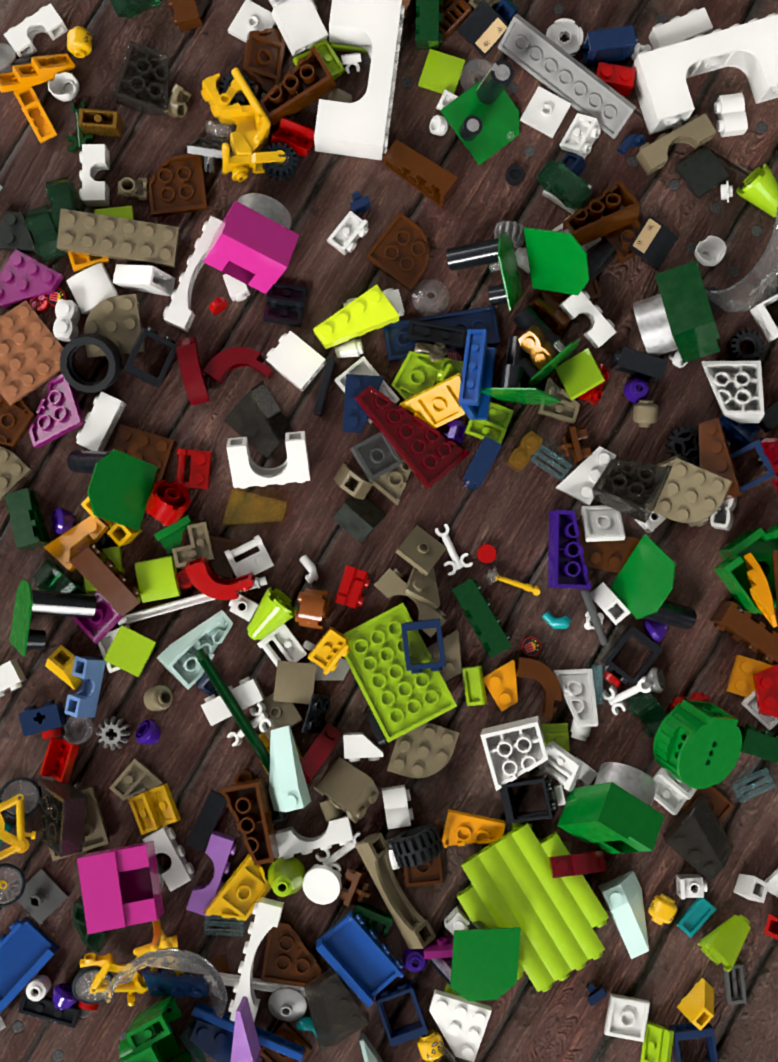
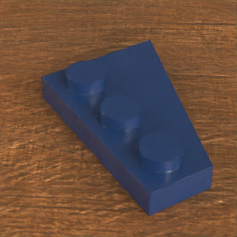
[342,374,384,433]
[142,966,210,998]
[188,1017,234,1062]

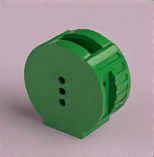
[653,700,742,789]

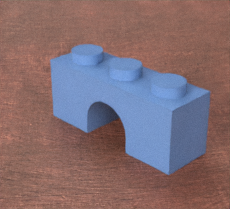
[64,656,106,718]

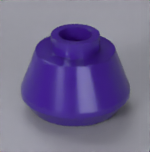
[624,377,650,403]
[52,508,75,534]
[643,619,668,643]
[135,719,161,745]
[402,947,428,972]
[52,983,78,1010]

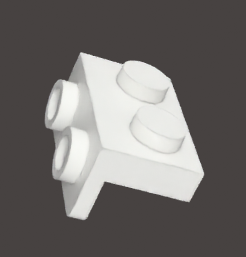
[327,211,369,255]

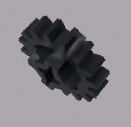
[665,425,700,465]

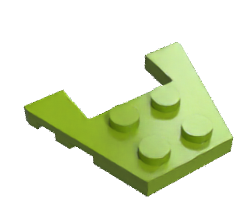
[391,351,463,400]

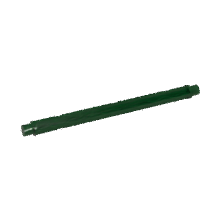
[194,648,270,774]

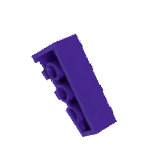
[548,510,592,589]

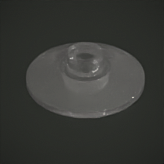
[460,59,493,91]
[412,279,450,316]

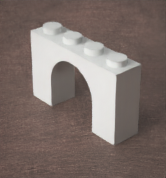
[226,431,310,489]

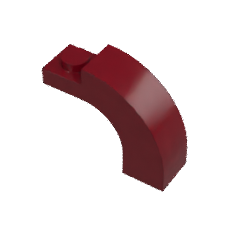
[176,337,210,406]
[203,347,274,384]
[300,722,343,784]
[549,850,607,878]

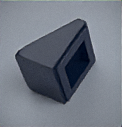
[558,152,586,178]
[196,672,217,696]

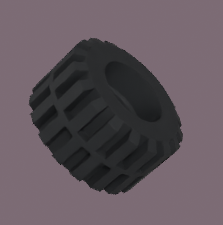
[390,824,445,868]

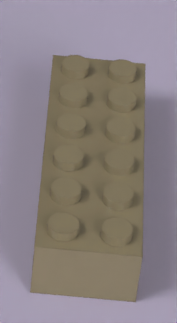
[57,208,180,268]

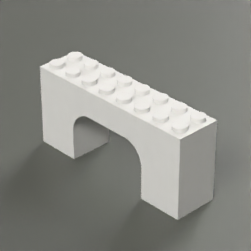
[314,0,405,161]
[632,13,778,135]

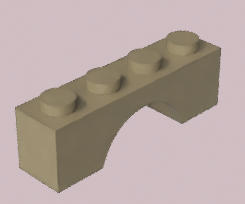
[636,113,717,176]
[374,568,446,638]

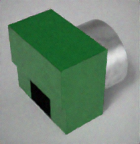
[557,762,664,854]

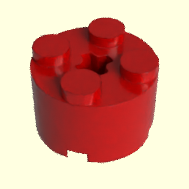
[145,480,191,526]

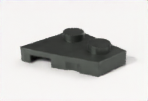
[0,210,38,253]

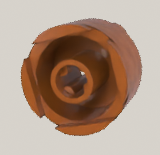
[295,588,330,630]

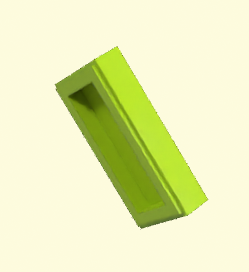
[462,665,487,706]

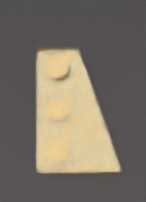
[222,488,288,525]

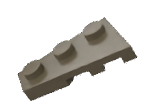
[371,451,412,506]

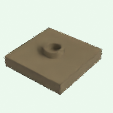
[395,525,447,576]
[250,693,303,741]

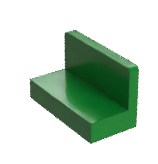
[154,515,195,554]

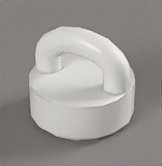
[429,115,449,136]
[668,350,688,368]

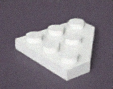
[429,989,492,1062]

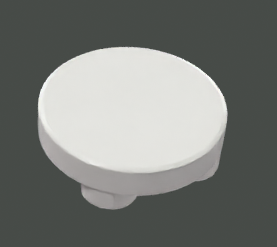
[302,864,342,905]

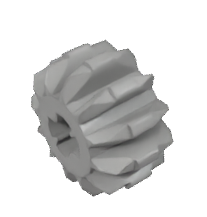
[494,220,525,248]
[96,716,131,750]

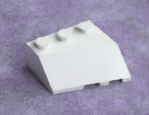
[701,361,765,423]
[480,716,548,791]

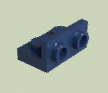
[719,414,760,449]

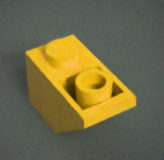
[45,645,82,690]
[677,978,714,1031]

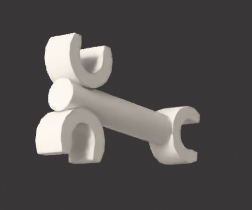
[435,524,473,575]
[601,676,653,715]
[227,702,275,747]
[315,831,361,872]

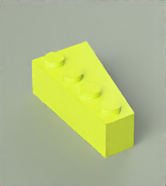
[313,284,399,349]

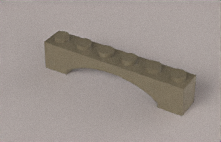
[355,833,436,949]

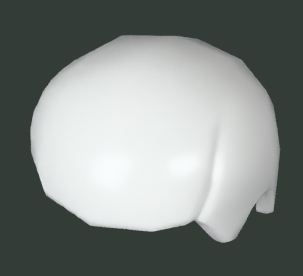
[48,72,80,102]
[694,235,727,266]

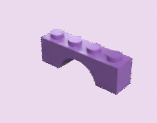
[186,830,237,917]

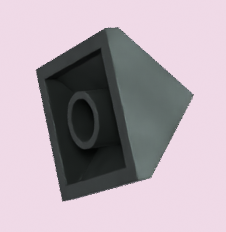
[333,496,386,544]

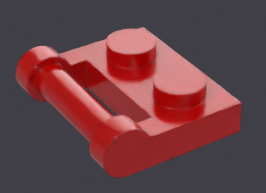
[174,449,212,490]

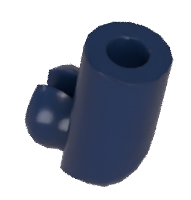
[617,134,646,155]

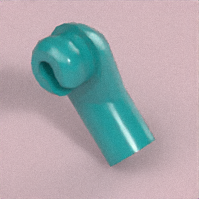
[541,610,571,629]
[296,1017,325,1039]

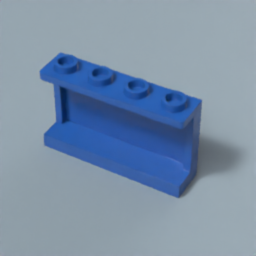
[458,329,497,420]
[316,910,404,1007]
[0,917,59,1013]

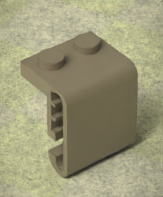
[314,757,379,824]

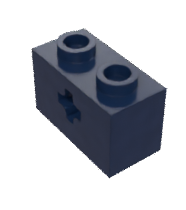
[18,700,67,736]

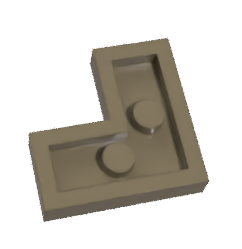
[172,522,215,568]

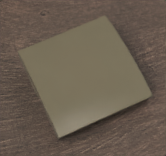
[273,660,316,705]

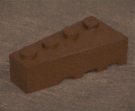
[259,46,337,127]
[383,139,458,208]
[563,179,640,246]
[699,418,743,501]
[69,534,141,617]
[710,601,778,664]
[220,778,280,865]

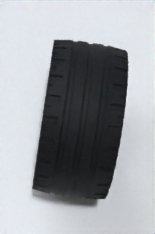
[60,333,122,393]

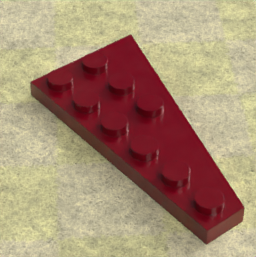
[354,385,470,489]

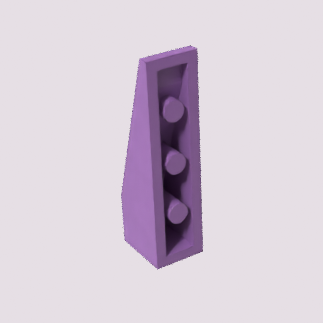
[230,996,262,1062]

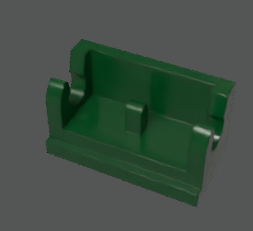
[353,901,393,937]

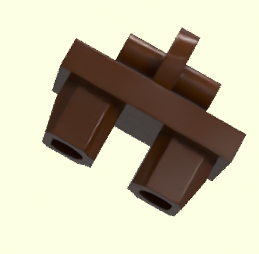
[558,426,592,463]
[338,868,372,907]

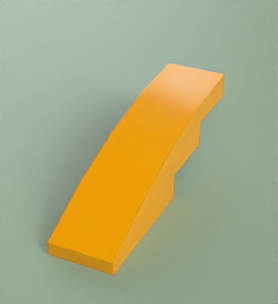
[0,53,75,93]
[13,86,57,144]
[744,552,777,628]

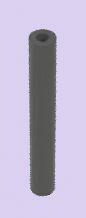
[580,589,609,646]

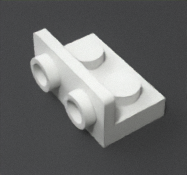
[560,113,601,159]

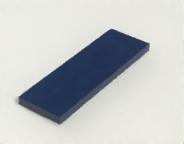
[383,306,501,362]

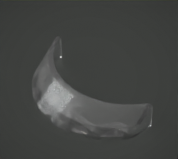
[706,206,778,312]
[102,948,228,1018]

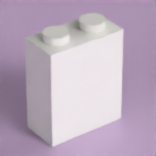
[271,0,328,56]
[266,331,327,392]

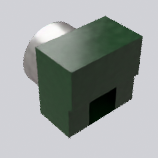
[633,260,720,363]

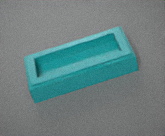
[675,897,717,938]

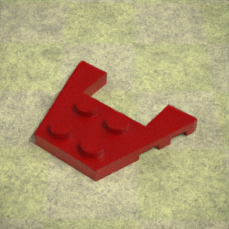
[753,664,778,718]

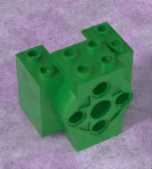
[713,523,778,614]
[117,996,207,1062]

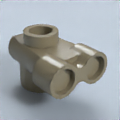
[165,84,191,118]
[118,177,147,201]

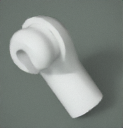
[299,555,318,584]

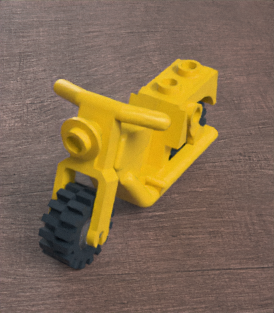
[201,67,297,182]

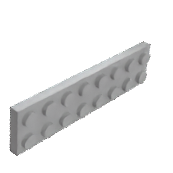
[497,14,637,139]

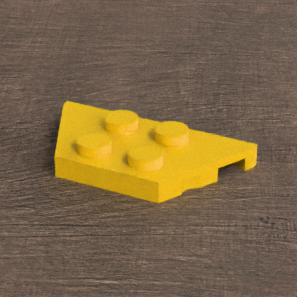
[399,372,465,429]
[203,854,271,921]

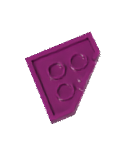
[0,249,64,308]
[28,374,85,448]

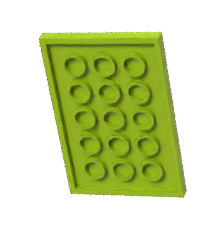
[343,603,457,743]

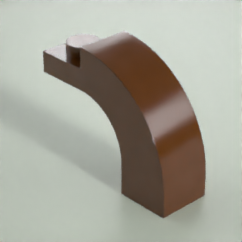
[516,656,562,720]

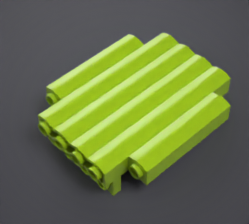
[456,821,609,992]

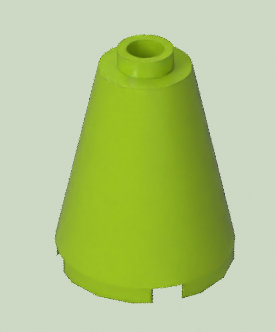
[736,164,778,218]
[247,587,298,640]
[267,857,306,897]
[697,914,751,972]

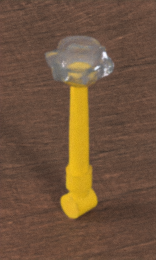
[486,566,540,596]

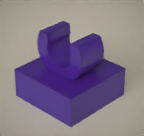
[443,419,467,443]

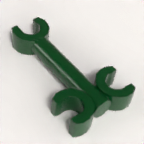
[67,101,95,153]

